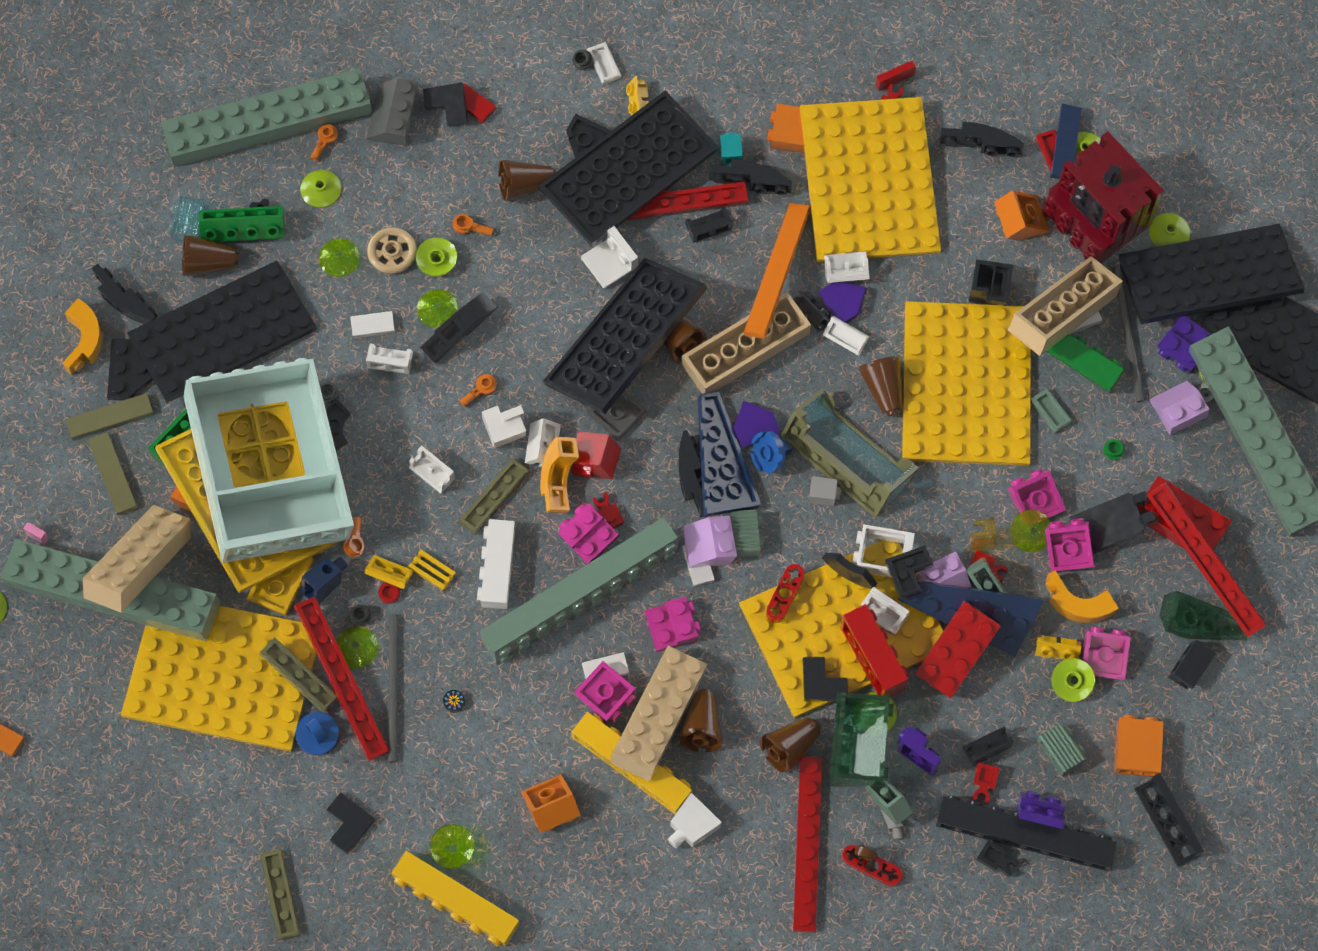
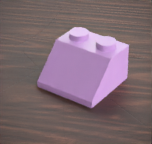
[1150,381,1209,435]
[682,516,737,568]
[916,552,972,589]

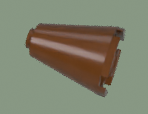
[498,160,556,201]
[182,235,239,277]
[663,319,707,364]
[859,356,903,416]
[679,689,723,752]
[759,717,821,773]

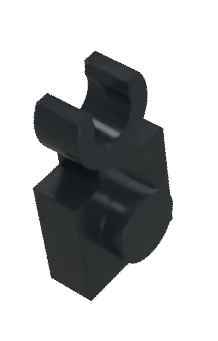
[976,840,1019,877]

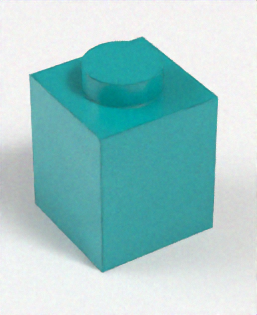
[720,132,742,165]

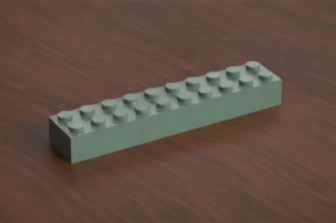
[161,68,372,167]
[1189,326,1318,537]
[480,517,678,664]
[0,539,221,642]

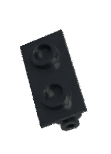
[793,291,831,331]

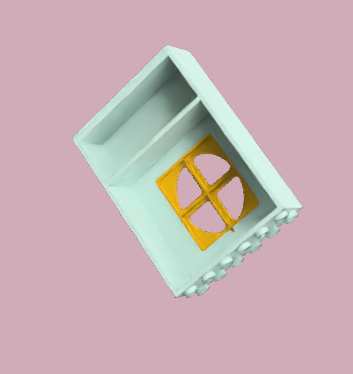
[184,358,354,563]

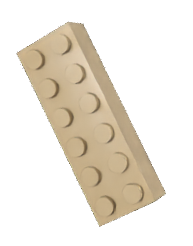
[1008,256,1123,356]
[682,292,811,394]
[83,505,191,613]
[610,646,707,782]

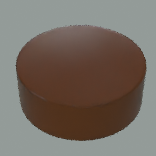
[854,846,878,862]

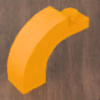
[62,298,102,375]
[540,437,579,513]
[1045,570,1119,624]

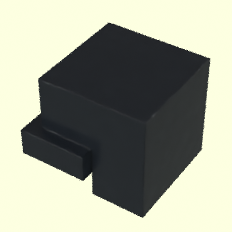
[969,259,1013,306]

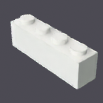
[477,519,516,609]

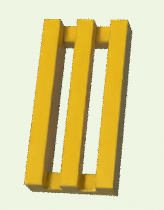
[408,549,456,591]
[365,555,413,589]

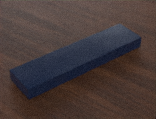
[1050,103,1082,179]

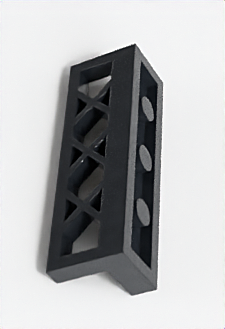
[1134,773,1204,867]

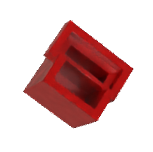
[571,431,621,480]

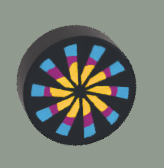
[443,690,465,713]

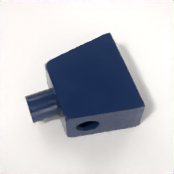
[301,557,348,604]

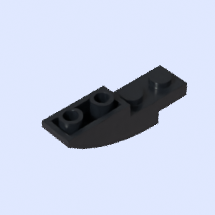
[940,121,1024,157]
[710,159,792,195]
[91,264,158,324]
[420,292,497,363]
[678,430,704,517]

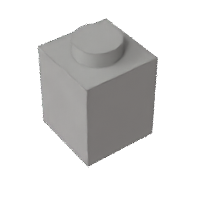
[809,476,841,506]

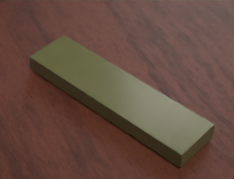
[66,393,154,440]
[88,432,138,515]
[459,458,530,535]
[259,637,337,713]
[260,849,301,941]

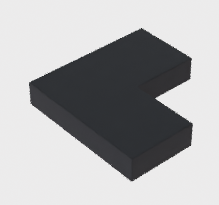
[423,82,469,127]
[885,545,934,600]
[802,657,848,701]
[326,792,375,855]

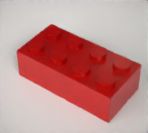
[1138,475,1232,549]
[915,600,1001,698]
[840,604,909,702]

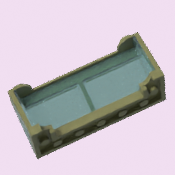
[780,388,919,518]

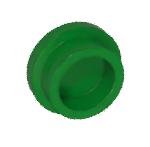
[1103,439,1125,460]

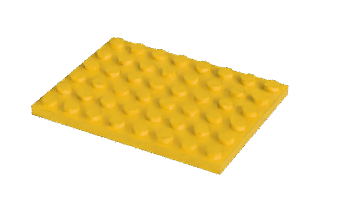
[800,97,941,262]
[902,301,1031,466]
[155,412,353,593]
[739,540,943,719]
[121,606,316,752]

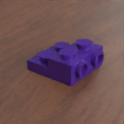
[1157,316,1211,373]
[897,727,942,777]
[1016,790,1065,829]

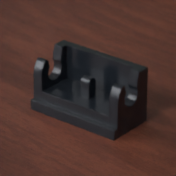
[685,206,732,243]
[1168,640,1216,689]
[963,726,1014,766]

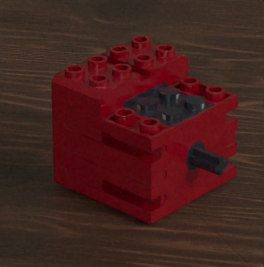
[1042,131,1164,263]

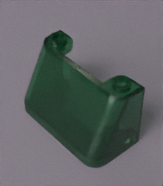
[830,692,894,787]

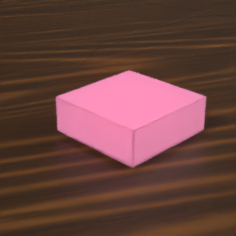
[23,522,49,545]

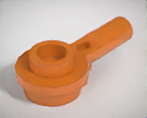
[310,124,338,162]
[452,214,494,236]
[459,374,497,407]
[343,517,364,558]

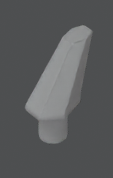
[881,810,905,840]

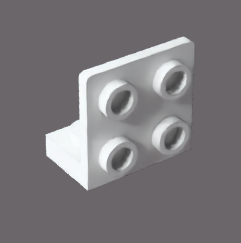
[581,226,638,289]

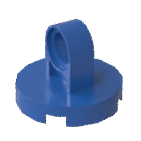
[750,431,792,474]
[296,712,339,756]

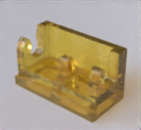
[969,517,997,552]

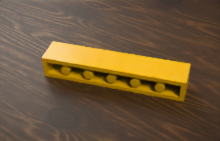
[571,712,692,815]
[392,851,520,947]

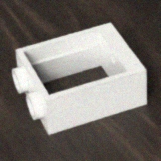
[852,524,915,578]

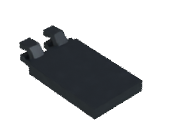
[1070,491,1159,554]

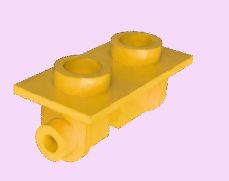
[626,76,649,116]
[1035,635,1081,659]

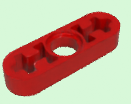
[766,564,804,623]
[842,845,902,887]

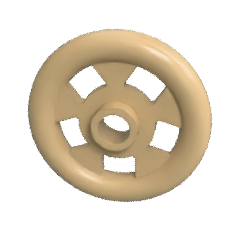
[367,227,417,274]

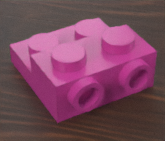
[1007,469,1066,527]
[558,503,620,564]
[1045,518,1094,572]
[644,596,701,652]
[1083,626,1131,680]
[574,661,636,724]

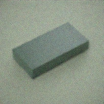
[1030,388,1072,434]

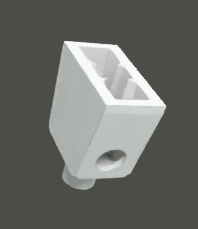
[667,793,722,849]

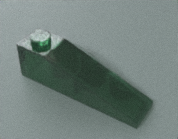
[1160,591,1247,641]

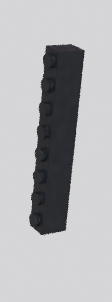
[936,795,1117,872]

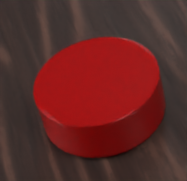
[378,582,400,604]

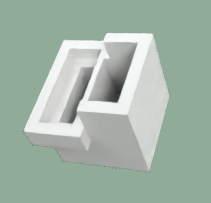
[482,405,526,448]

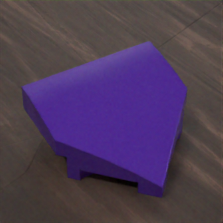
[818,282,867,323]
[733,401,780,448]

